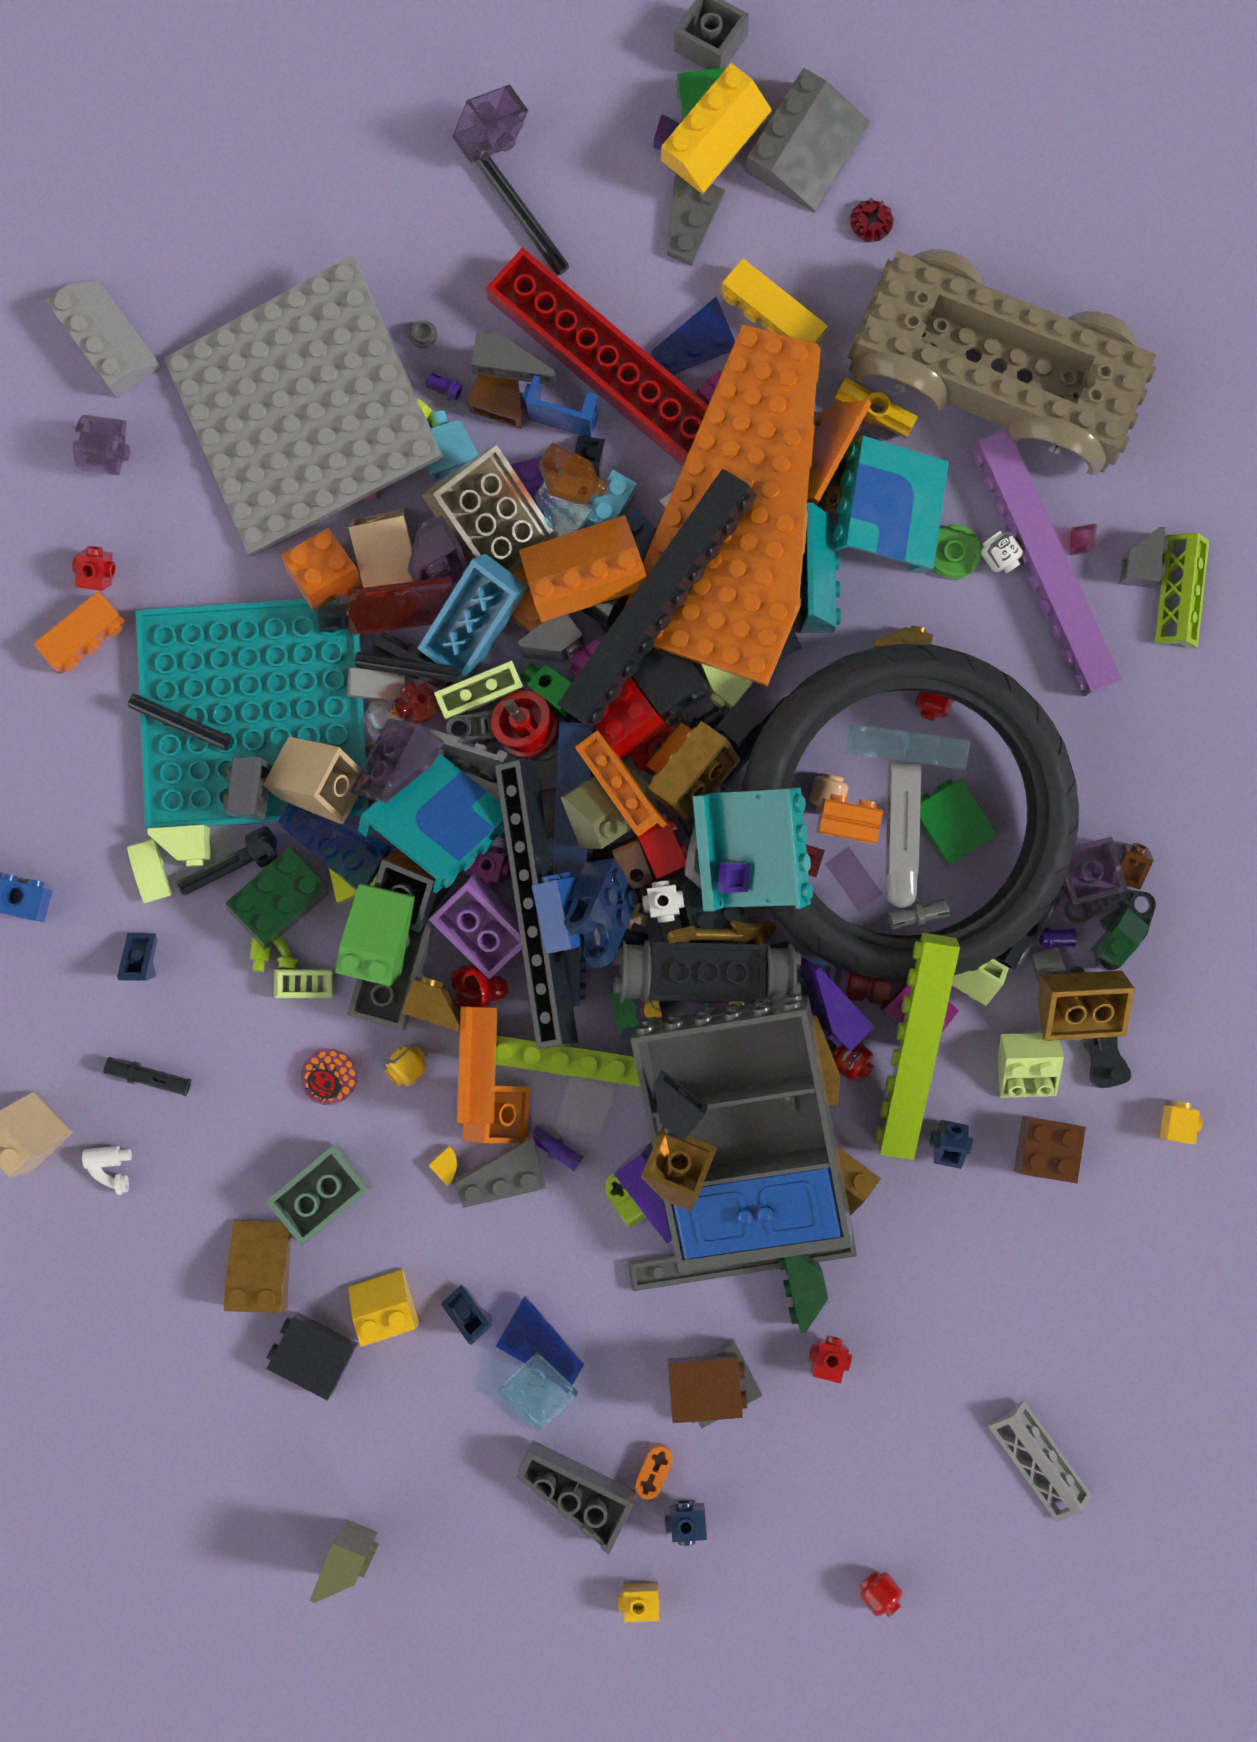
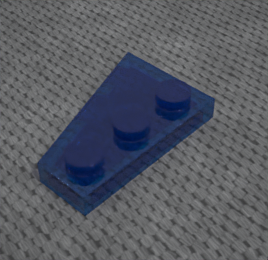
[651,297,735,375]
[496,1295,584,1390]

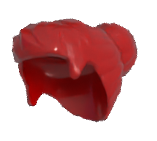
[450,965,509,1008]

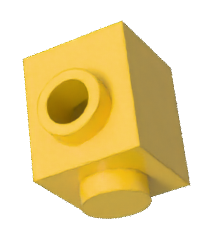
[1159,1101,1202,1145]
[618,1582,659,1622]

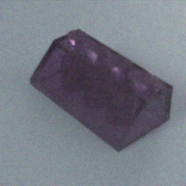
[407,516,468,598]

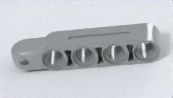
[886,763,921,908]

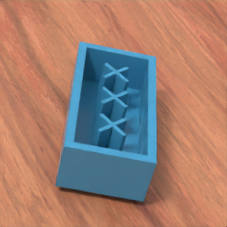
[417,554,529,682]

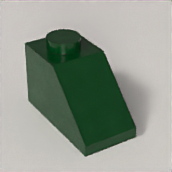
[1090,908,1149,969]

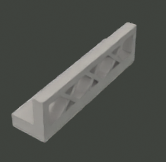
[988,1401,1092,1522]

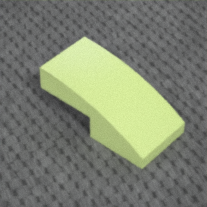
[127,839,172,903]

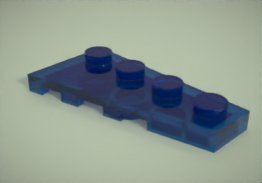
[278,803,391,891]

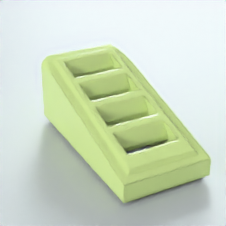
[274,969,333,998]

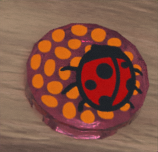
[301,1049,358,1105]

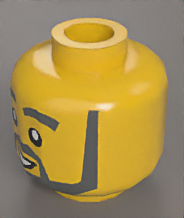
[384,1045,427,1087]

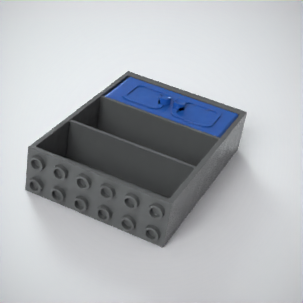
[630,993,852,1272]

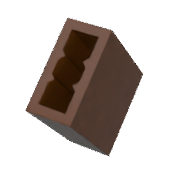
[668,1353,747,1423]

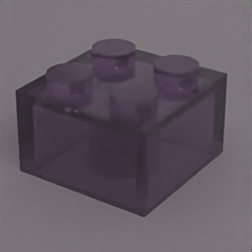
[452,84,529,163]

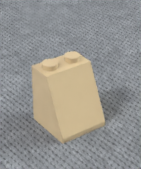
[348,508,420,595]
[263,737,368,824]
[0,1092,73,1177]

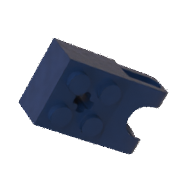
[564,858,638,968]

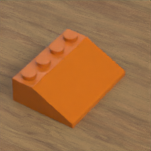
[807,400,872,505]
[519,515,646,622]

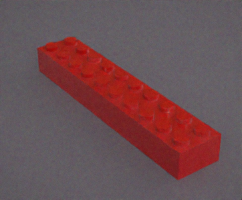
[486,247,708,466]

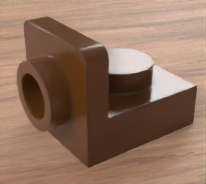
[1113,842,1154,890]

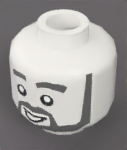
[981,531,1023,574]

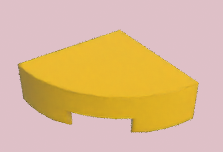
[429,1146,457,1186]

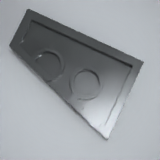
[667,173,725,266]
[425,729,508,783]
[456,1133,546,1208]

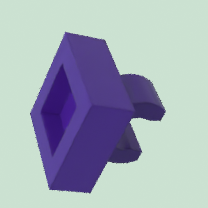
[717,861,751,893]

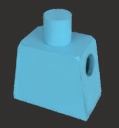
[428,411,479,482]

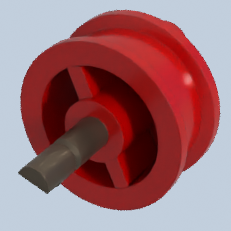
[491,691,558,758]

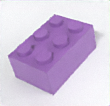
[429,873,522,979]

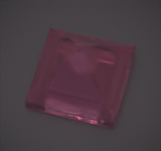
[1069,524,1097,555]

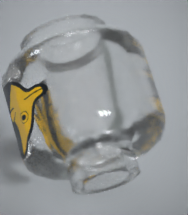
[363,700,404,743]

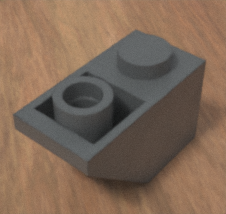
[1119,527,1168,588]

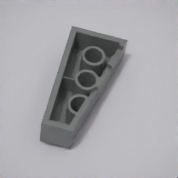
[517,1440,636,1555]

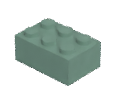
[265,1143,373,1246]

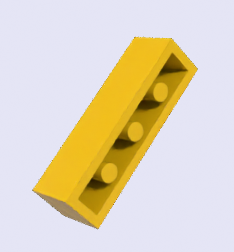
[721,258,828,344]

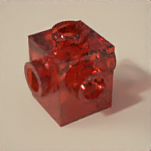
[393,682,441,730]

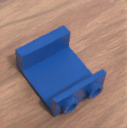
[523,376,599,437]

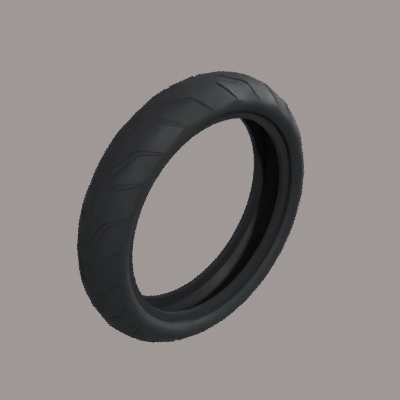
[741,644,1079,982]

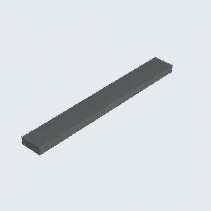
[628,1228,857,1291]

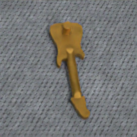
[666,920,776,948]

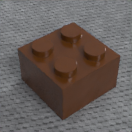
[1014,1116,1086,1184]

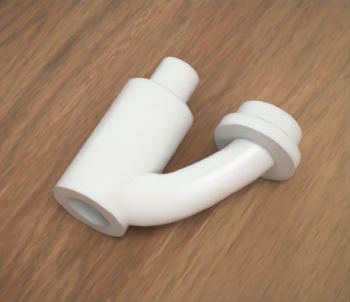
[82,1146,132,1195]

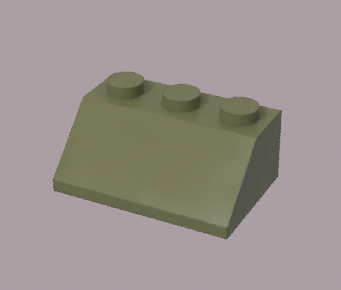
[560,760,660,849]
[309,1519,379,1603]

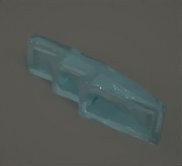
[845,724,970,770]

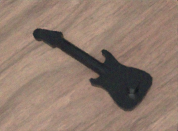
[1071,966,1131,1088]

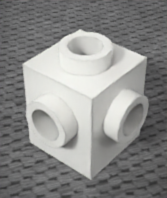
[642,881,684,923]

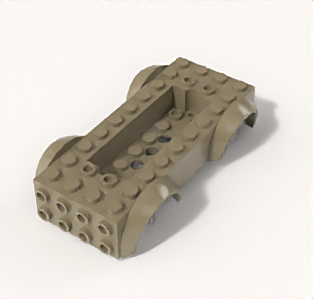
[847,249,1156,475]

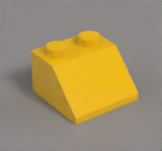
[348,1269,420,1347]

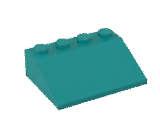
[800,503,841,633]

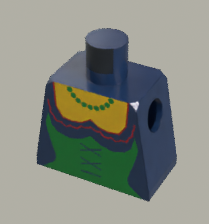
[607,985,676,1038]

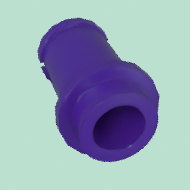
[426,371,463,401]
[1039,927,1077,949]

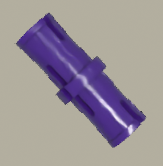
[533,1125,584,1172]

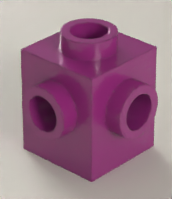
[465,845,510,886]

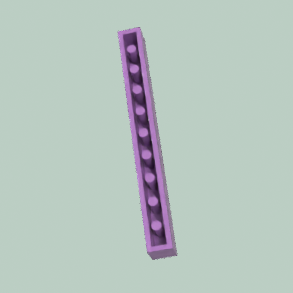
[972,428,1122,697]

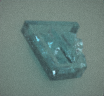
[534,473,595,538]

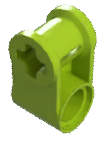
[605,1172,646,1229]

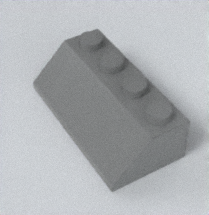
[45,280,162,398]

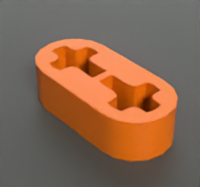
[635,1443,673,1500]

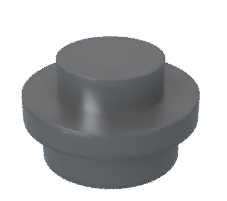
[410,320,437,348]

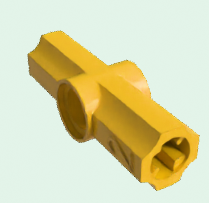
[834,378,918,439]

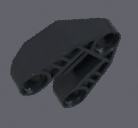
[1065,888,1156,971]

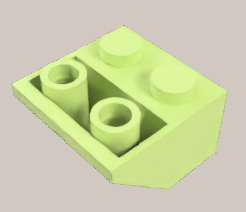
[998,1033,1064,1098]

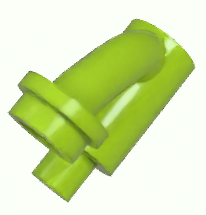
[249,936,298,972]

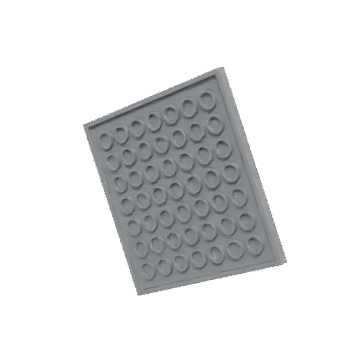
[164,255,443,556]

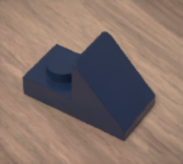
[117,933,158,981]
[441,1284,492,1345]

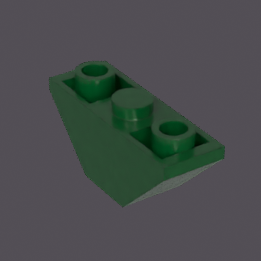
[778,1254,828,1333]

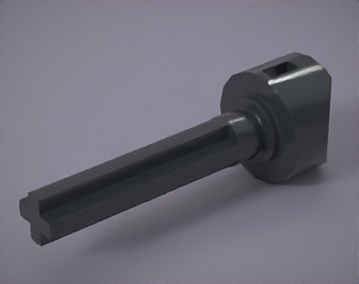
[177,826,278,896]

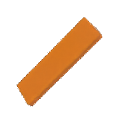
[575,730,668,836]
[457,1006,497,1124]

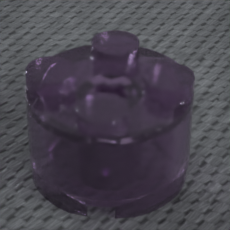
[73,415,130,475]

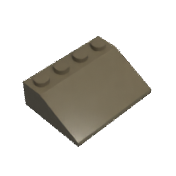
[422,444,557,574]

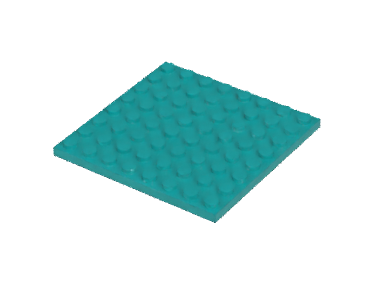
[136,596,370,830]

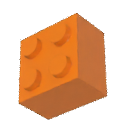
[280,528,362,612]

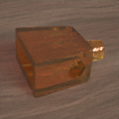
[538,442,607,505]

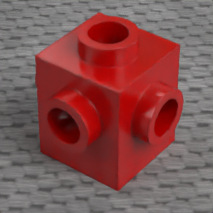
[72,546,116,591]
[809,1335,852,1384]

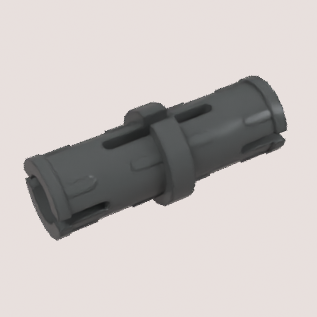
[888,898,950,929]

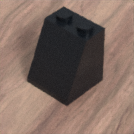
[374,849,451,932]

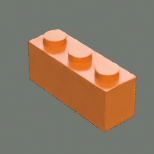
[33,591,126,674]

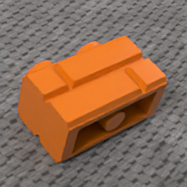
[816,794,883,844]

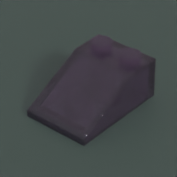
[350,718,444,803]

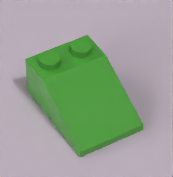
[335,883,415,986]

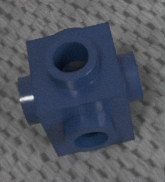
[930,1120,973,1169]
[665,1500,707,1546]

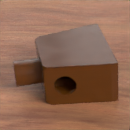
[609,837,654,903]

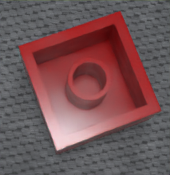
[595,677,667,760]
[633,813,688,882]

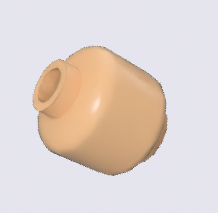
[809,772,848,812]

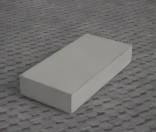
[347,668,405,703]

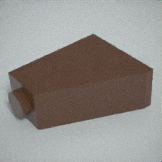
[468,375,523,429]

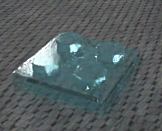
[497,1352,578,1432]

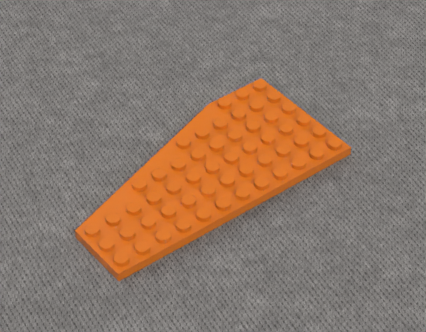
[624,324,821,686]

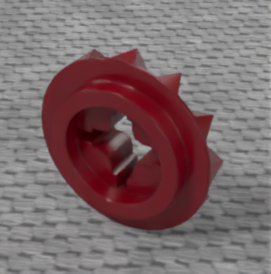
[850,197,894,242]

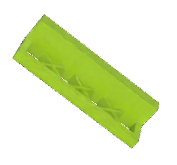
[1155,532,1210,648]

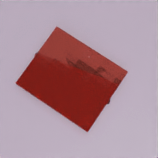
[346,577,452,636]

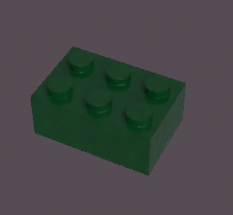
[225,847,328,950]

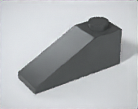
[471,331,556,386]

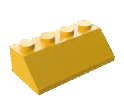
[661,63,772,194]

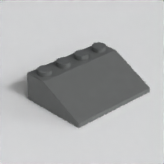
[745,67,870,213]

